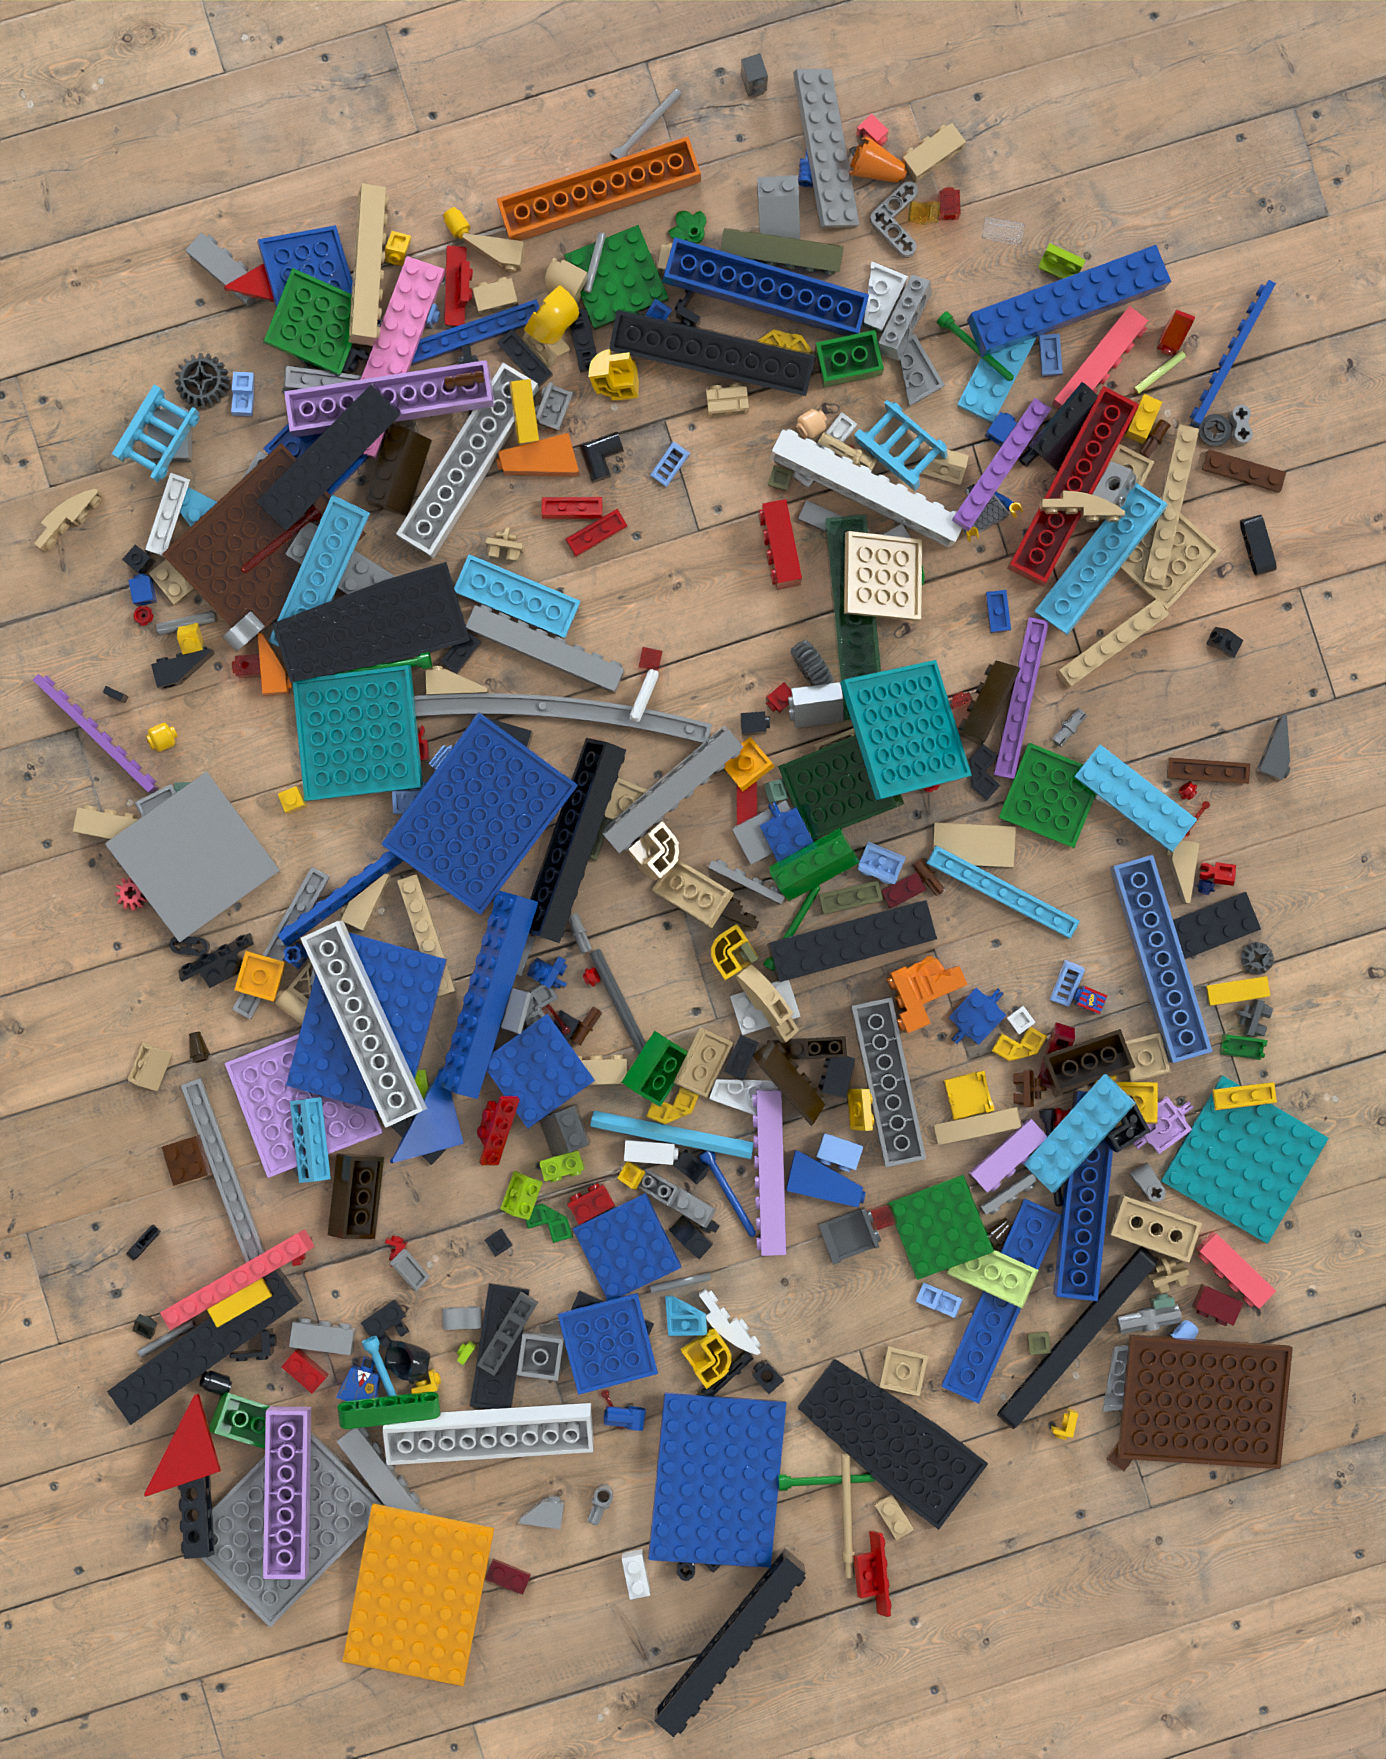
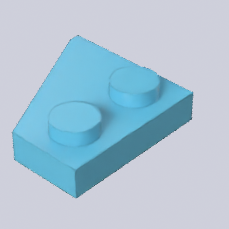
[180,487,217,527]
[665,1295,707,1336]

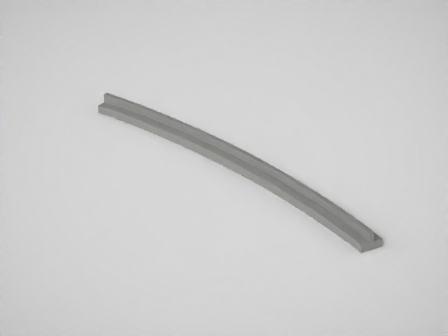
[414,693,712,743]

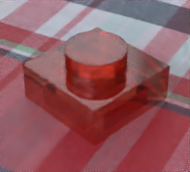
[639,647,663,671]
[949,691,972,710]
[870,1203,897,1230]

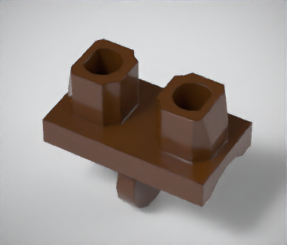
[1013,1070,1047,1107]

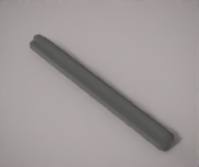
[590,949,646,1055]

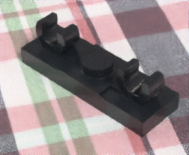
[570,309,597,373]

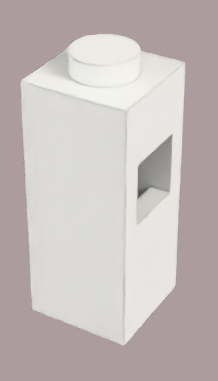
[624,1139,678,1165]

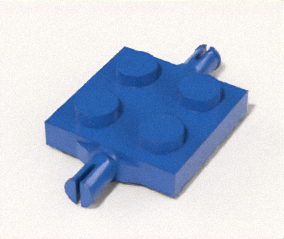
[760,802,813,862]
[949,988,1006,1045]

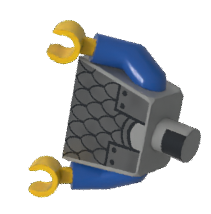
[963,484,1023,542]

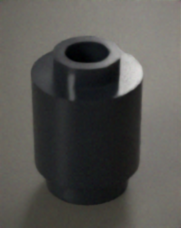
[199,1370,232,1396]

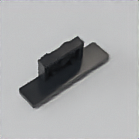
[179,933,254,988]

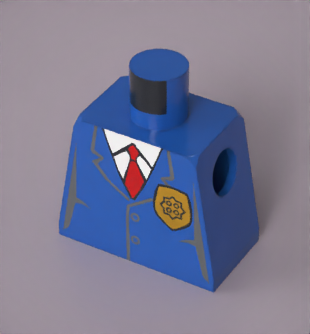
[336,1356,380,1401]

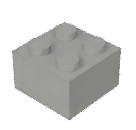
[517,1331,564,1381]

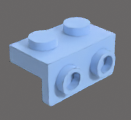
[857,842,906,884]

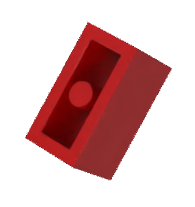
[281,1348,329,1394]

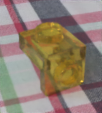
[908,201,940,225]

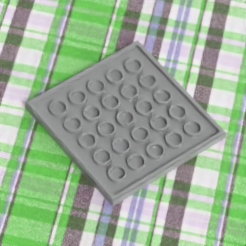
[105,771,280,942]

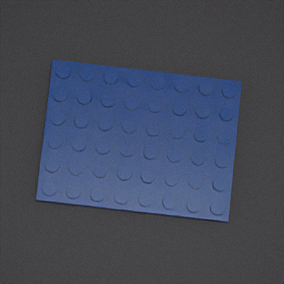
[381,712,578,915]
[286,932,447,1111]
[648,1392,787,1568]

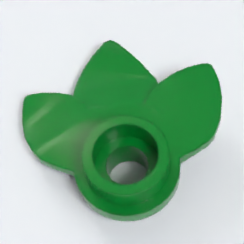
[668,211,707,244]

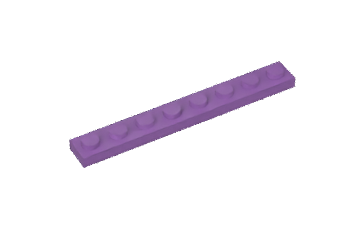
[951,398,1051,532]
[993,617,1049,780]
[33,674,158,794]

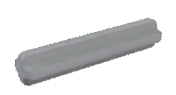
[156,611,216,635]

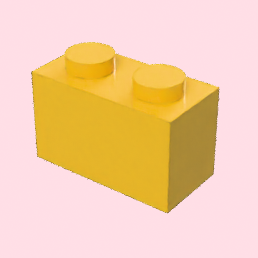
[1124,394,1163,444]

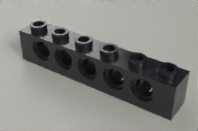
[178,1475,215,1559]

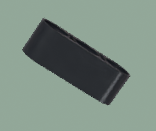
[1240,514,1277,576]

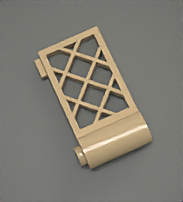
[275,961,312,1026]

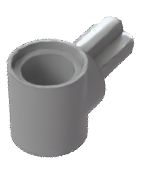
[588,1484,613,1525]

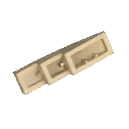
[934,1107,1022,1145]

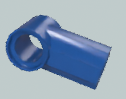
[283,942,309,969]
[604,1406,646,1431]

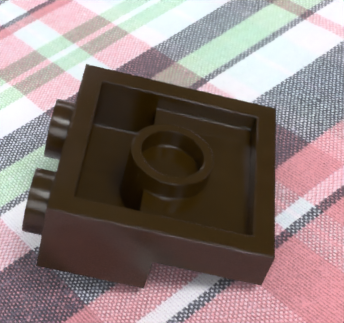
[720,897,759,930]

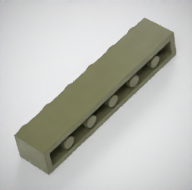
[720,228,844,275]

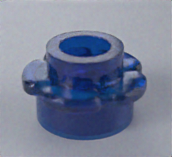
[1195,879,1215,895]

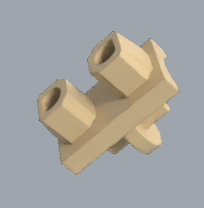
[486,527,524,562]
[1148,1257,1190,1294]

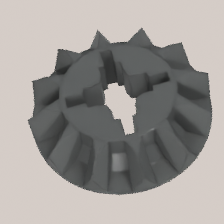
[1199,414,1231,447]
[1241,942,1275,975]

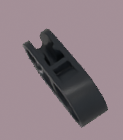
[126,1224,161,1261]

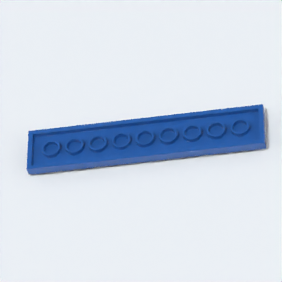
[941,1198,1062,1404]

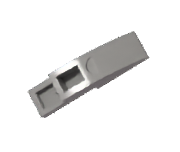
[638,1168,716,1228]

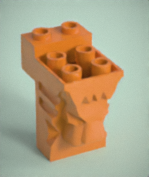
[886,955,968,1033]

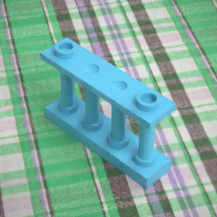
[112,384,200,482]
[854,400,948,491]

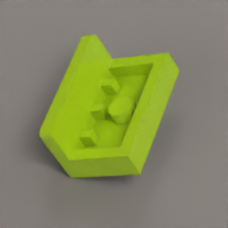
[540,1150,585,1183]

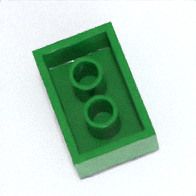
[815,330,884,388]
[621,1030,688,1107]

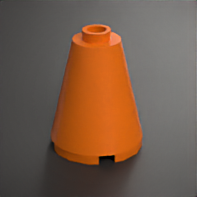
[849,136,907,183]

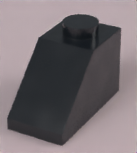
[669,1215,713,1260]

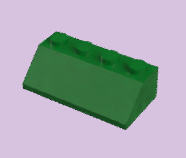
[769,828,860,901]

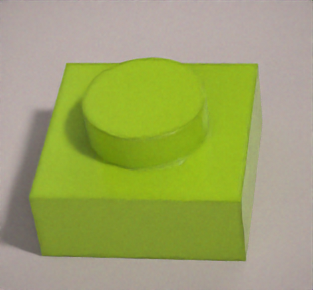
[456,1341,476,1365]

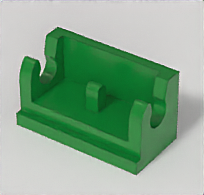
[1220,1034,1268,1060]

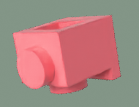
[856,113,889,146]

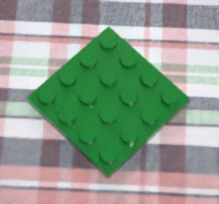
[564,225,669,330]
[263,268,352,376]
[998,743,1096,848]
[887,1174,994,1280]

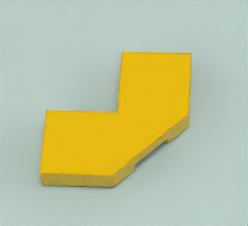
[757,330,813,353]
[991,1026,1048,1061]
[646,1087,699,1124]

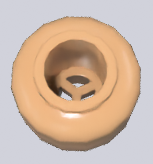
[796,408,827,439]

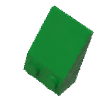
[209,1392,270,1449]

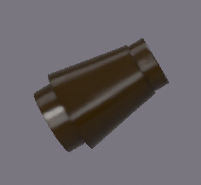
[189,1032,210,1063]
[986,1218,1013,1248]

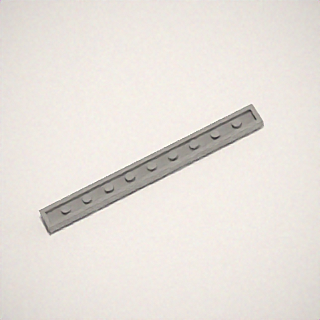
[181,1078,265,1262]

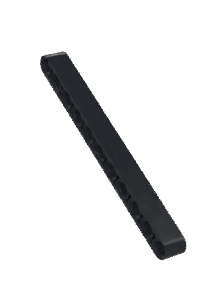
[997,1246,1158,1429]

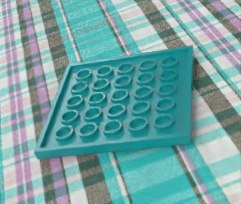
[840,660,972,801]
[292,665,423,801]
[1160,1075,1329,1244]

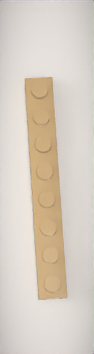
[1143,424,1199,587]

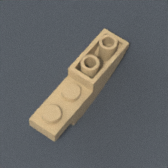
[34,489,103,552]
[1040,491,1125,522]
[735,964,799,1043]

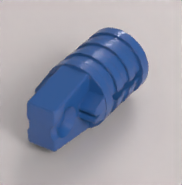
[798,148,813,187]

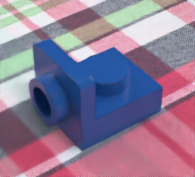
[552,956,568,989]

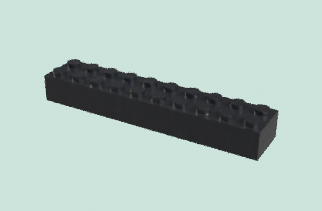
[609,309,816,396]
[529,738,626,944]
[107,1268,303,1425]
[654,1548,806,1737]

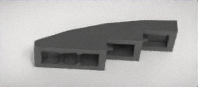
[477,1292,538,1376]

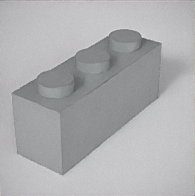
[289,1317,356,1355]

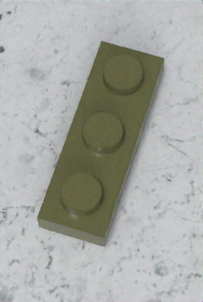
[819,881,883,915]

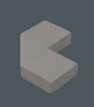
[525,984,558,1027]

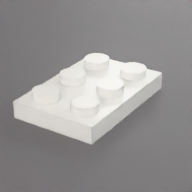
[730,980,801,1035]

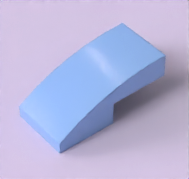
[231,372,254,416]
[916,1282,963,1318]

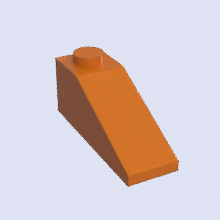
[258,633,293,696]

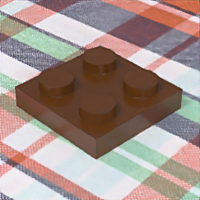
[162,1135,212,1186]

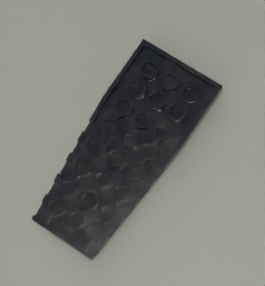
[272,562,470,682]
[798,1358,988,1530]

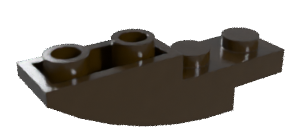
[767,1036,847,1060]

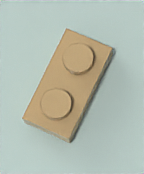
[874,1493,914,1541]

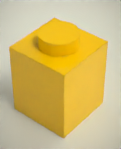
[177,623,204,654]
[278,786,308,814]

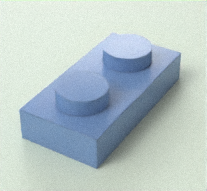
[1039,334,1063,377]

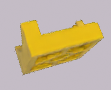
[943,1070,995,1120]

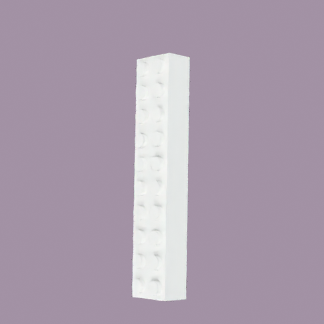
[396,363,539,559]
[769,429,962,548]
[301,921,427,1128]
[383,1403,594,1465]

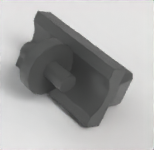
[1236,999,1273,1036]

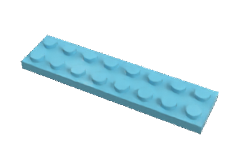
[1035,483,1168,635]
[268,495,370,646]

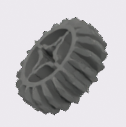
[175,353,230,408]
[791,640,834,686]

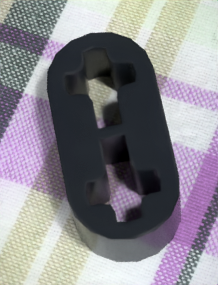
[169,936,210,956]

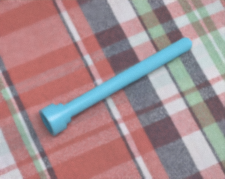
[362,1336,397,1396]

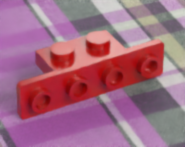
[444,245,473,327]
[477,1096,520,1165]
[853,1531,892,1617]

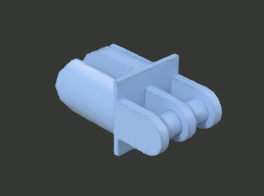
[1168,1320,1198,1339]

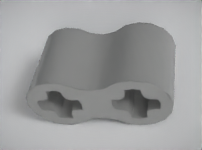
[1228,405,1253,447]
[223,611,265,652]
[442,1306,481,1330]

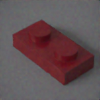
[881,872,926,909]
[485,1558,531,1595]

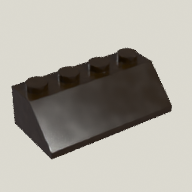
[366,424,432,517]
[958,660,1021,746]
[1043,1029,1135,1097]
[752,1040,825,1126]
[328,1153,384,1239]

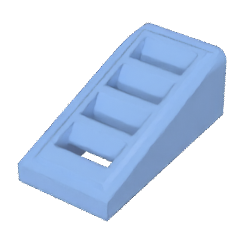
[650,442,691,487]
[1050,960,1085,1007]

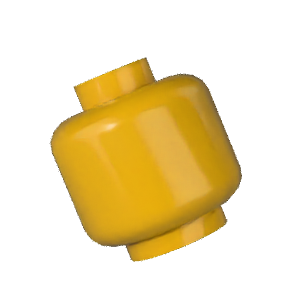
[145,723,178,752]

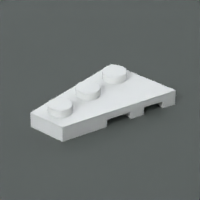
[864,262,908,333]
[709,1079,778,1115]

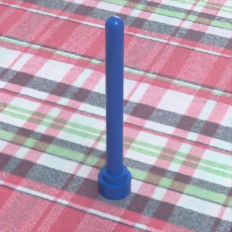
[698,1150,756,1237]

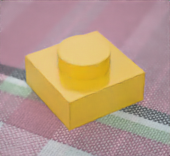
[617,1161,645,1189]

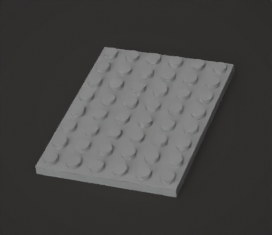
[193,1431,385,1627]

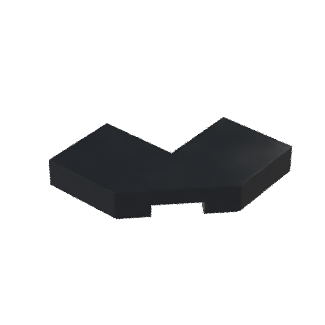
[969,744,1000,801]

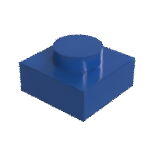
[645,299,672,319]

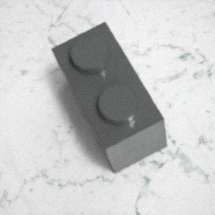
[740,53,768,97]

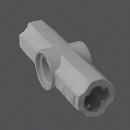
[1116,1304,1181,1334]

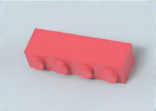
[1196,1232,1276,1309]

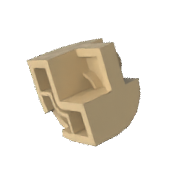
[545,258,588,305]
[626,821,679,880]

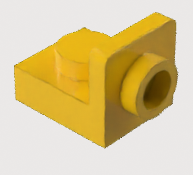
[385,231,411,267]
[411,1368,441,1394]
[1051,1409,1078,1440]

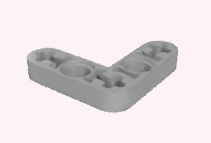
[870,181,918,258]

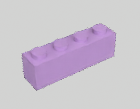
[969,1118,1047,1193]

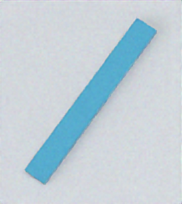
[926,845,1080,939]
[590,1110,754,1159]

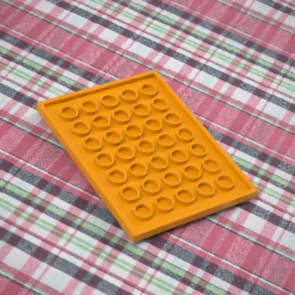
[342,1503,495,1686]

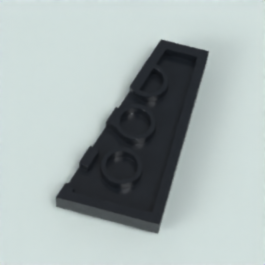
[1029,382,1098,471]

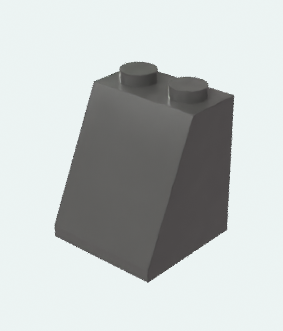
[539,1104,591,1157]

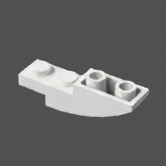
[699,1288,761,1355]

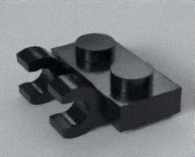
[361,1299,410,1349]

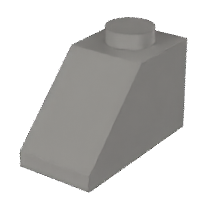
[519,1495,565,1529]

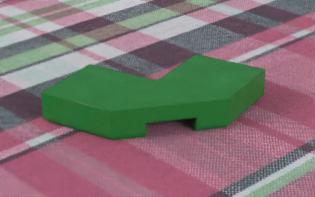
[525,1203,573,1243]

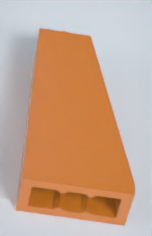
[496,433,580,477]

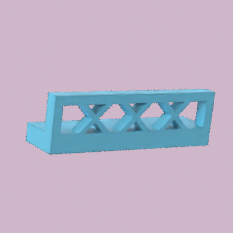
[290,1097,331,1183]

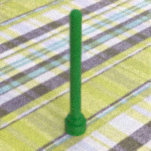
[936,311,1014,381]
[335,652,432,674]
[763,886,820,972]
[778,1474,876,1491]

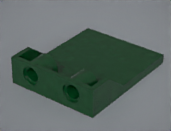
[778,735,904,840]

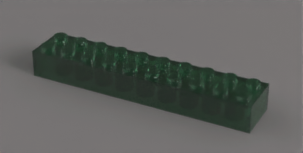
[825,514,881,722]

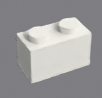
[622,1549,651,1600]

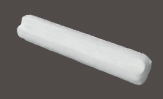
[630,669,659,722]

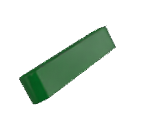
[337,1392,441,1429]

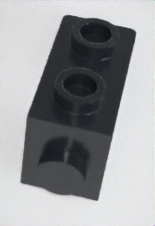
[674,289,701,327]
[230,1328,277,1362]

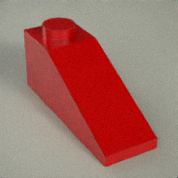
[1157,309,1195,356]

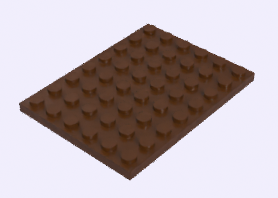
[162,443,366,644]
[1117,1334,1293,1469]

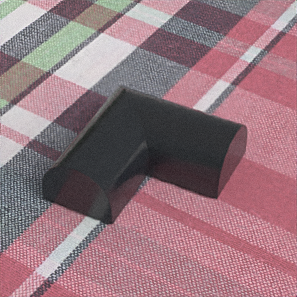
[579,432,624,483]
[1105,1096,1151,1153]

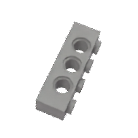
[879,275,932,361]

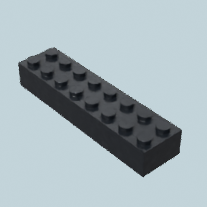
[256,383,402,531]
[767,900,937,983]

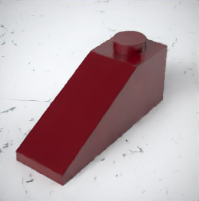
[1037,1022,1075,1089]

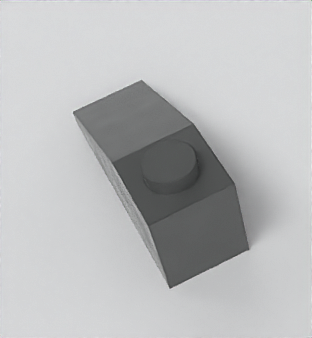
[1256,714,1291,781]

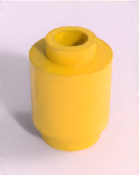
[442,207,471,239]

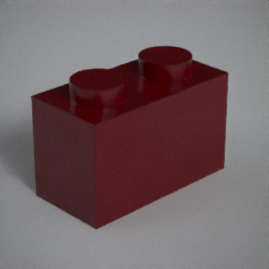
[1192,1284,1244,1326]

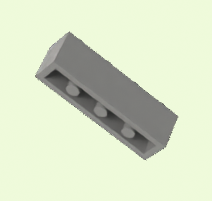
[185,232,257,308]

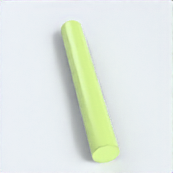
[1134,351,1186,394]

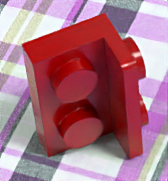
[567,1183,615,1225]

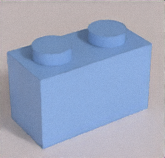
[816,1132,863,1172]

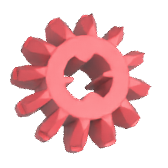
[114,876,148,911]

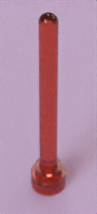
[241,504,323,573]

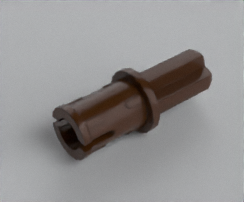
[1139,419,1171,458]
[912,858,945,896]
[570,1007,602,1046]

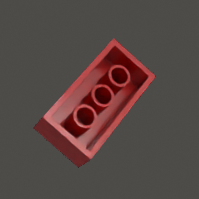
[758,499,802,590]

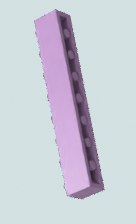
[752,1089,786,1256]

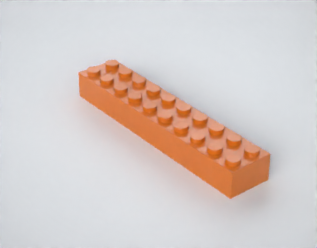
[496,136,701,241]

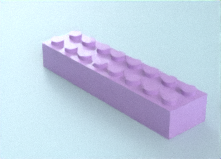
[263,1406,311,1579]

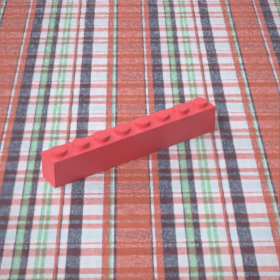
[160,1229,315,1330]

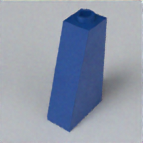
[786,1150,866,1208]

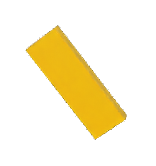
[509,379,539,443]
[1206,976,1271,1006]
[1212,1082,1277,1110]
[207,1278,272,1327]

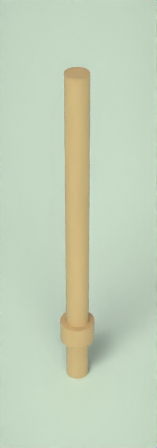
[841,1454,855,1578]

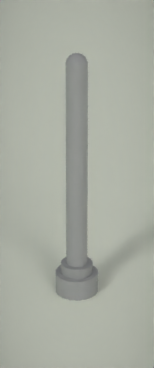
[610,89,681,160]

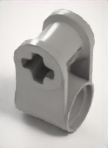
[1130,1162,1166,1202]

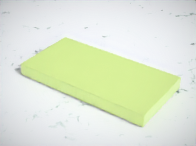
[947,1250,1039,1308]

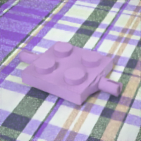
[1133,1096,1193,1154]

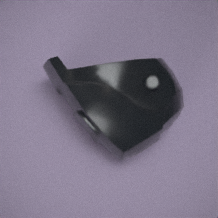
[384,1340,430,1384]

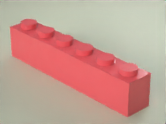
[1052,306,1149,410]

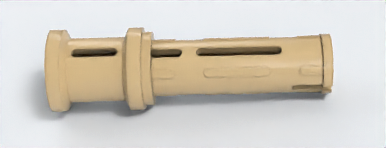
[817,432,878,471]

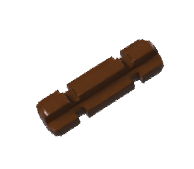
[444,371,485,389]

